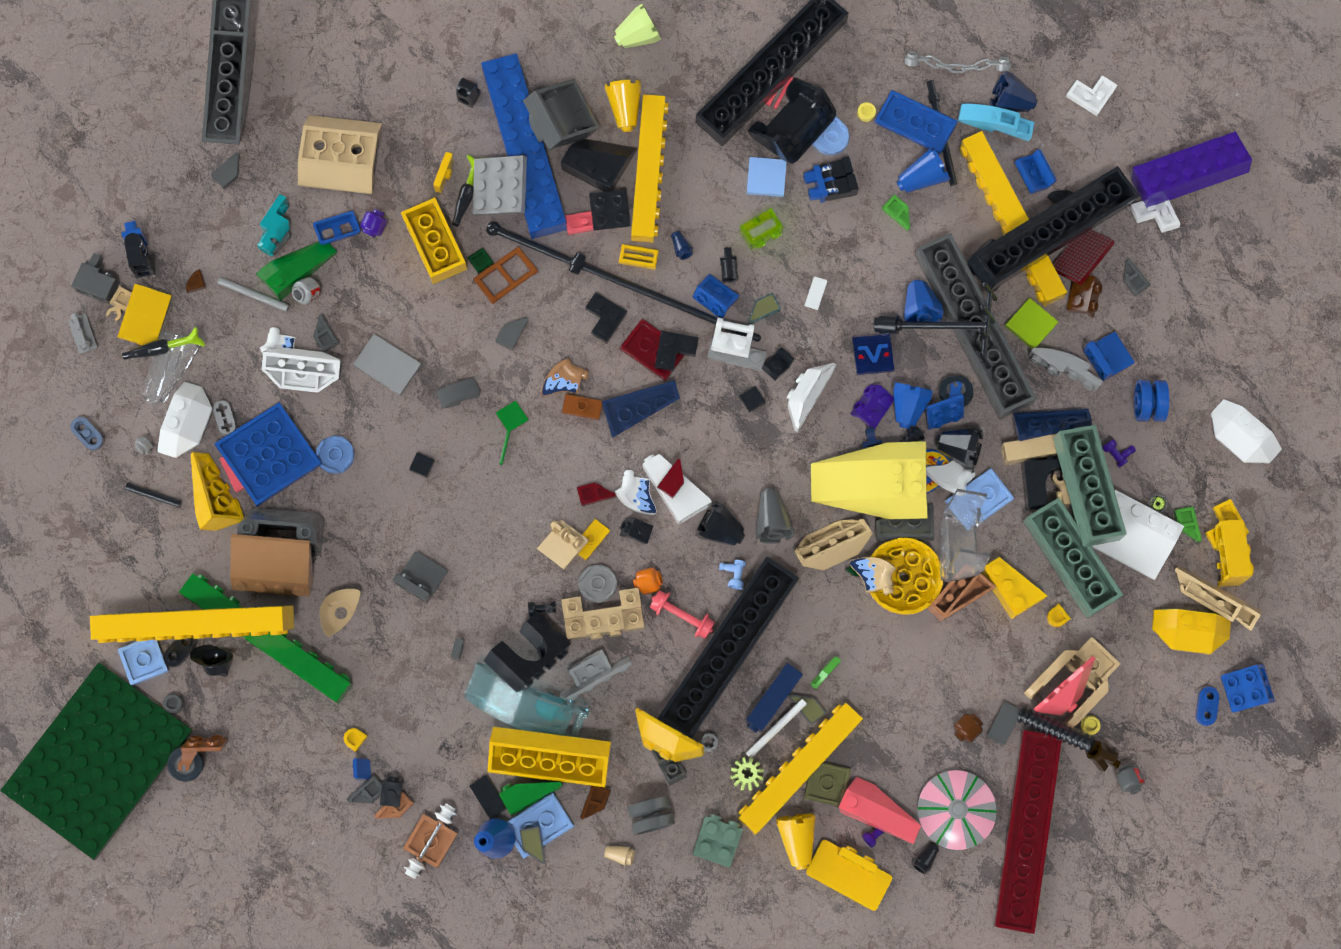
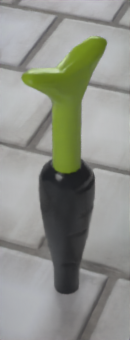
[452,155,482,227]
[122,327,205,360]

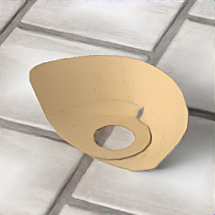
[320,589,361,637]

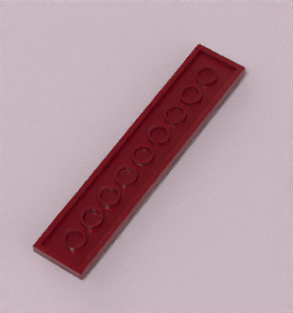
[994,730,1062,934]

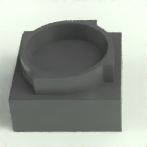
[523,79,600,150]

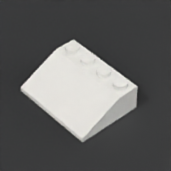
[1091,490,1184,580]

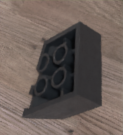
[561,139,637,192]

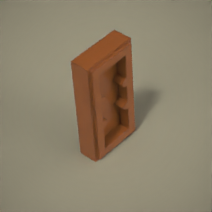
[562,394,602,421]

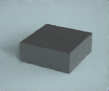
[451,638,465,661]

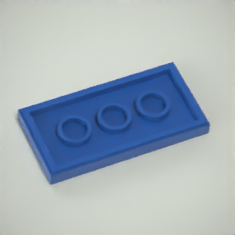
[875,90,958,155]

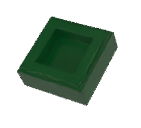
[467,248,494,274]

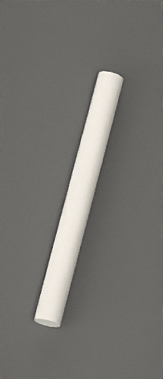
[746,699,807,758]

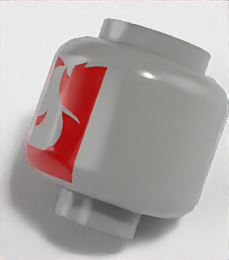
[292,277,320,304]

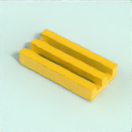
[619,244,659,270]

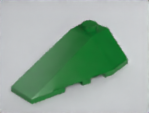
[256,239,337,301]

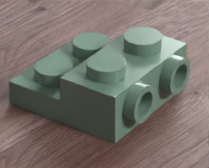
[692,814,743,868]

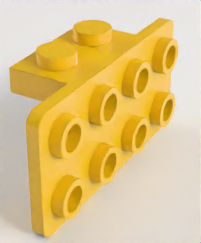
[806,840,892,911]

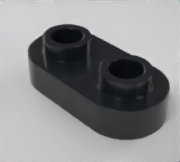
[163,638,197,668]

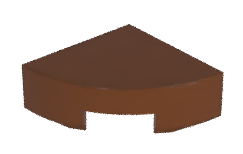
[186,269,206,294]

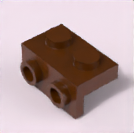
[1066,276,1102,318]

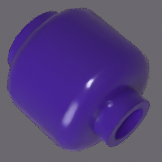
[360,209,388,238]

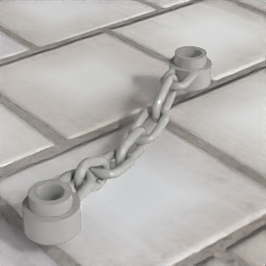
[904,51,1012,73]

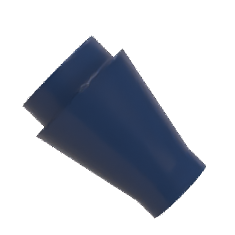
[671,231,693,260]

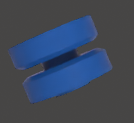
[1134,380,1169,422]

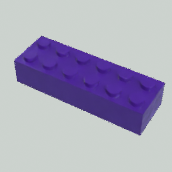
[1131,131,1252,208]

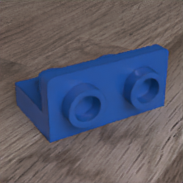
[693,274,739,318]

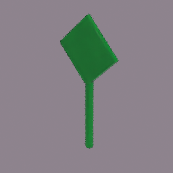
[495,401,529,465]

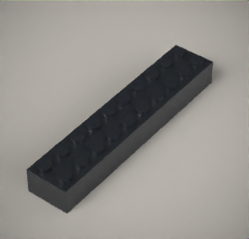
[695,0,849,147]
[967,166,1140,290]
[658,557,799,739]

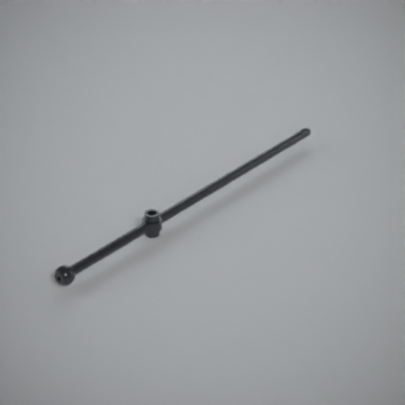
[486,222,761,342]

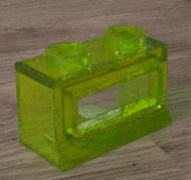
[739,208,783,250]

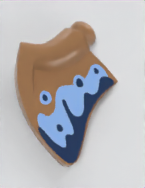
[541,358,589,396]

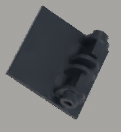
[589,189,631,231]

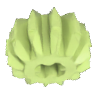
[730,757,764,791]

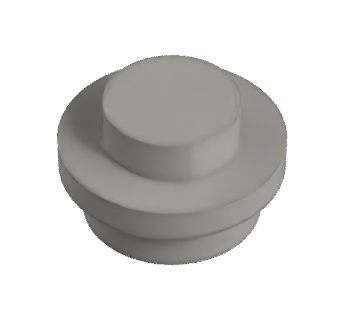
[135,436,153,455]

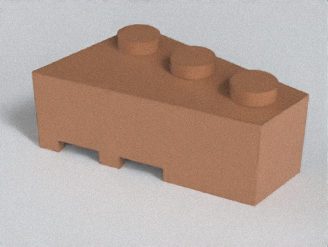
[927,562,996,621]

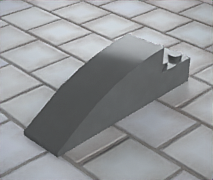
[202,0,256,145]

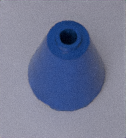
[896,147,950,193]
[474,818,516,859]

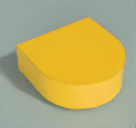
[1047,604,1071,627]
[344,728,368,752]

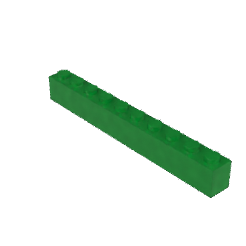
[179,573,353,705]

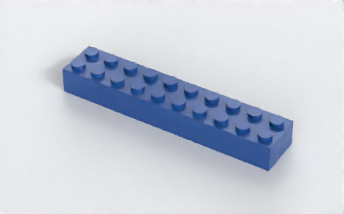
[481,53,567,239]

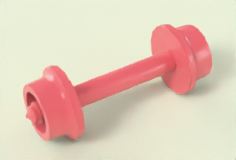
[650,590,715,639]

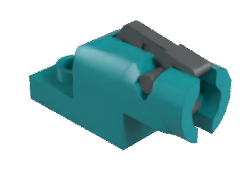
[257,194,291,257]

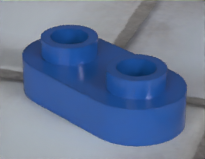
[1196,687,1219,726]

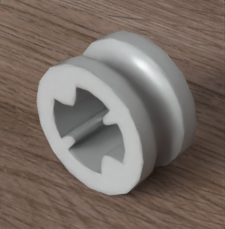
[700,733,718,752]

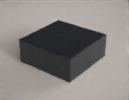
[739,386,765,413]
[409,452,435,478]

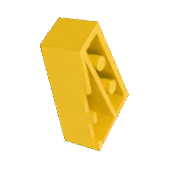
[1215,519,1254,587]
[980,557,1047,619]

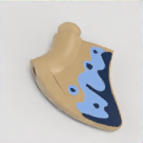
[849,557,896,595]

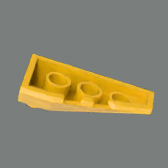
[191,452,244,531]

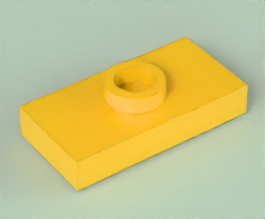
[433,152,454,193]
[578,519,610,561]

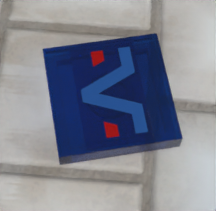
[852,334,895,375]

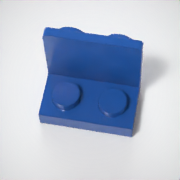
[1083,332,1135,381]
[1221,664,1276,713]

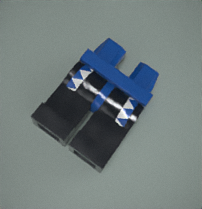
[803,156,859,203]
[121,221,155,279]

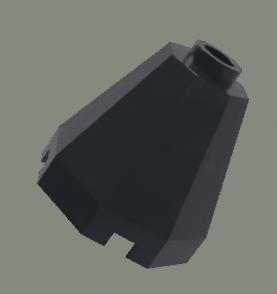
[936,428,983,470]
[695,501,745,546]

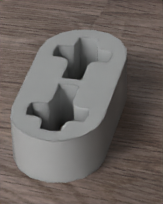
[213,400,237,436]

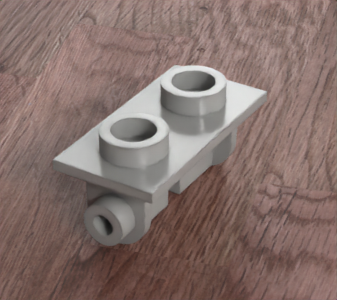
[68,313,98,354]

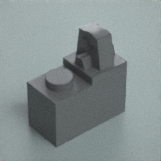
[71,253,119,304]

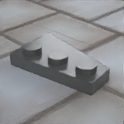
[876,504,935,541]

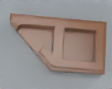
[374,792,414,819]

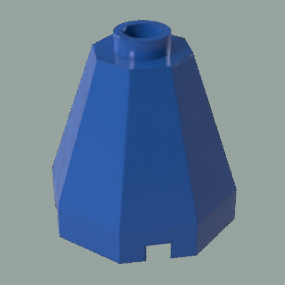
[904,279,944,322]
[894,382,933,429]

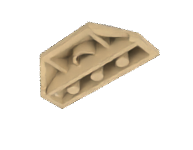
[794,519,872,570]

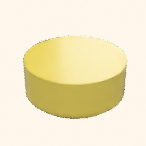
[857,102,876,122]

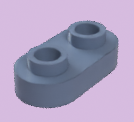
[70,417,104,451]

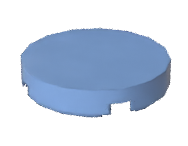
[316,436,355,474]

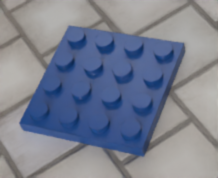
[214,403,322,507]

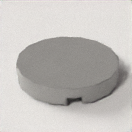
[578,565,617,603]

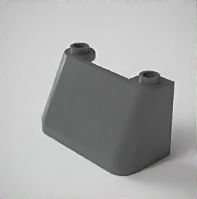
[237,508,324,553]

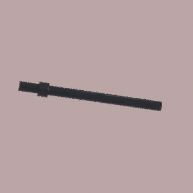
[926,80,957,186]

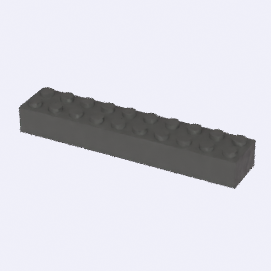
[915,233,1037,419]

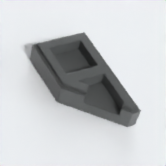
[495,318,528,351]

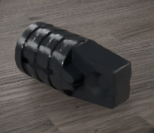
[720,247,739,283]

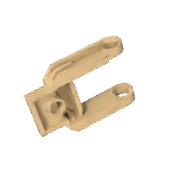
[1024,637,1121,729]

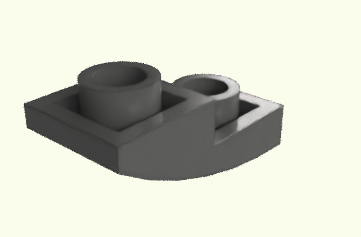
[436,378,481,409]
[651,750,687,786]

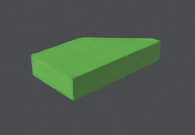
[1173,506,1202,542]

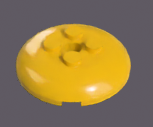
[870,538,944,615]

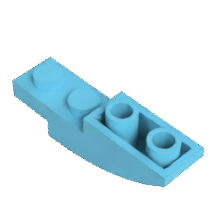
[958,104,1035,141]

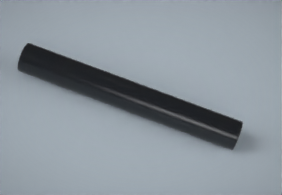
[125,483,182,508]

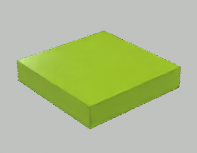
[1005,298,1058,349]

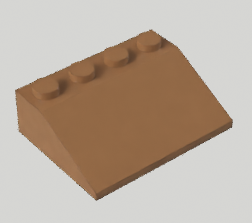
[230,534,313,597]

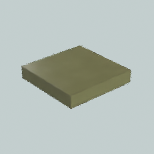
[804,763,851,808]

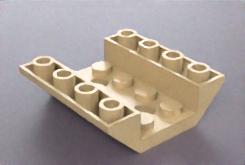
[298,115,383,194]

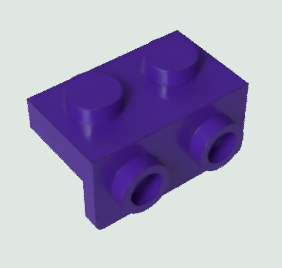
[850,384,894,429]

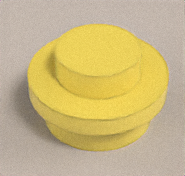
[1080,715,1101,735]

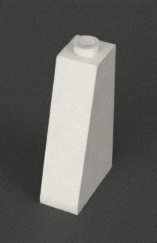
[643,454,712,525]

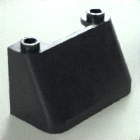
[748,79,836,164]

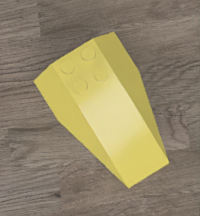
[811,442,928,519]

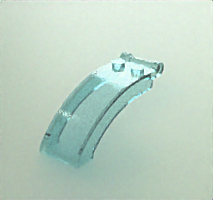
[464,662,590,737]

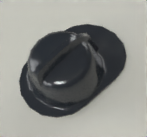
[190,645,233,677]

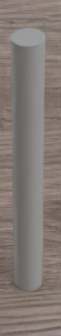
[217,277,289,312]

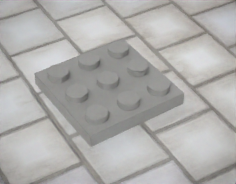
[473,156,527,216]

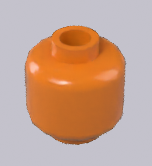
[633,567,663,595]

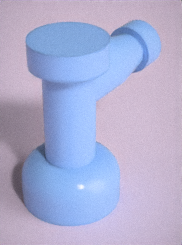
[719,560,746,590]

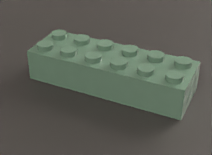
[1053,425,1127,547]
[1023,498,1123,619]

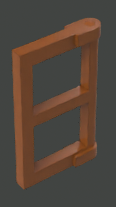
[473,247,538,305]

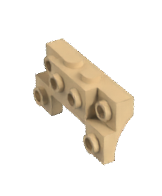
[561,588,644,641]

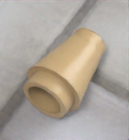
[604,846,635,866]

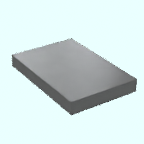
[353,334,422,396]

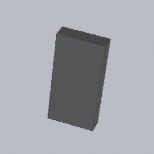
[986,702,1020,746]

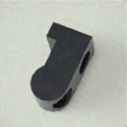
[456,77,481,108]

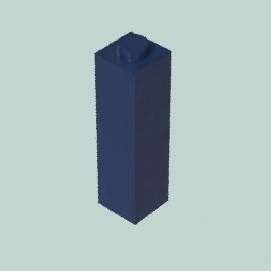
[745,663,803,733]

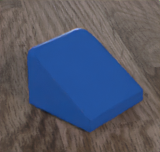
[353,758,371,780]

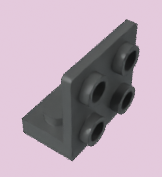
[392,551,448,604]

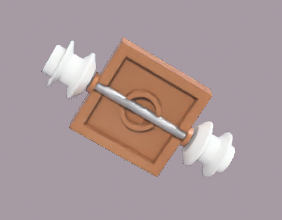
[403,803,458,879]

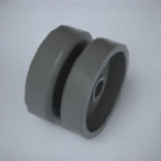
[627,796,676,835]

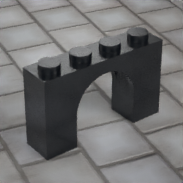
[1021,456,1062,510]
[484,612,571,694]

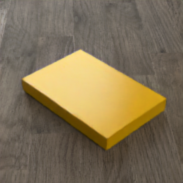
[117,284,172,345]

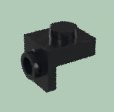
[620,518,653,544]
[380,777,404,807]

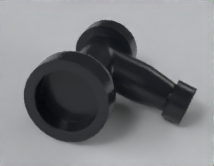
[528,601,556,618]

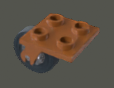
[167,735,228,782]

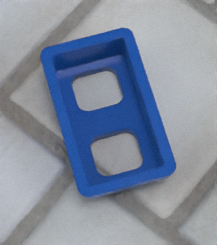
[313,211,360,245]

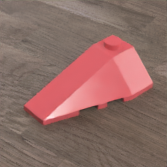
[1034,656,1096,716]
[839,777,921,844]

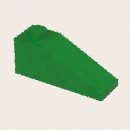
[499,782,563,816]

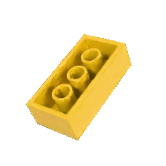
[401,198,467,284]

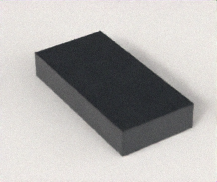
[470,775,507,819]

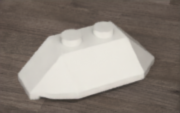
[262,348,340,392]
[787,363,837,433]
[157,381,213,458]
[1211,399,1282,464]

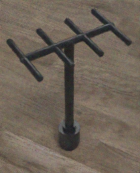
[874,282,997,369]

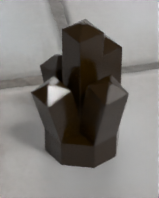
[1086,740,1121,772]

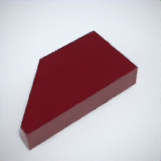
[657,459,684,499]
[577,482,616,507]

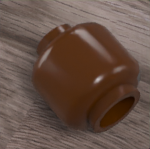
[954,713,983,743]

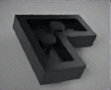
[585,292,627,344]
[655,331,699,372]

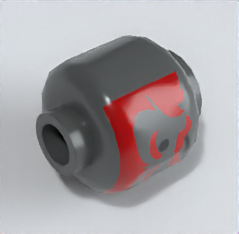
[1116,764,1145,795]

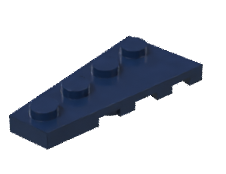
[601,380,680,438]
[1012,409,1092,441]

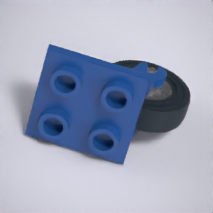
[927,375,973,430]

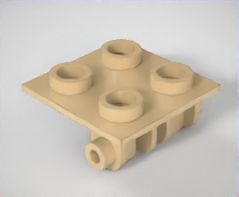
[537,520,589,569]

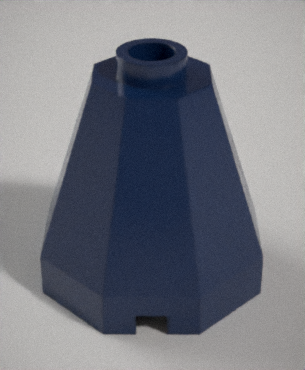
[990,71,1038,112]

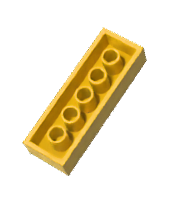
[487,727,611,787]

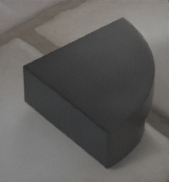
[1047,190,1073,204]

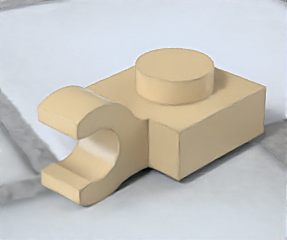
[1052,474,1071,508]

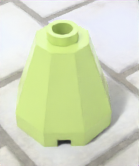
[614,4,661,48]

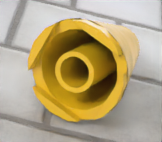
[605,80,641,132]
[776,813,816,870]

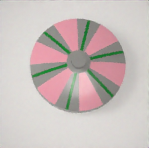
[917,770,997,850]

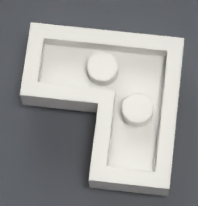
[1066,75,1118,116]
[1130,200,1180,233]

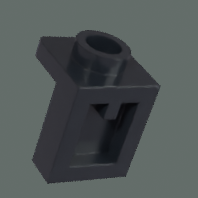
[762,347,795,381]

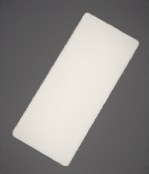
[805,276,827,310]

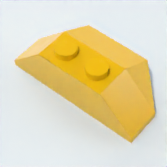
[1152,609,1231,655]
[635,707,705,762]

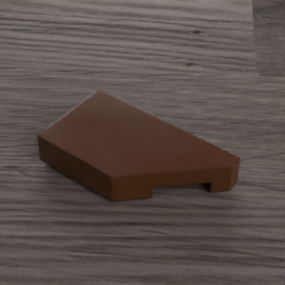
[580,786,611,820]

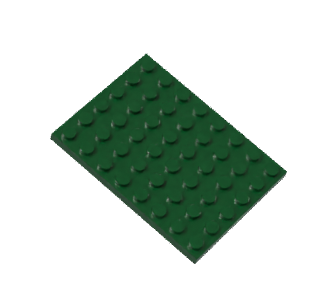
[0,662,193,860]

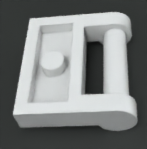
[711,318,755,358]

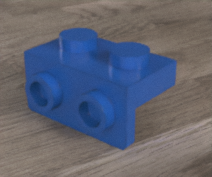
[1014,149,1057,194]

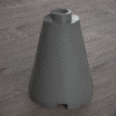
[756,488,795,544]

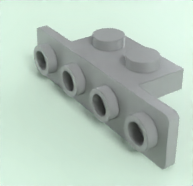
[559,649,632,703]

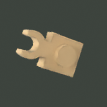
[106,286,131,322]

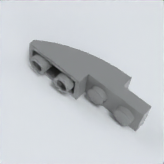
[1028,348,1103,392]

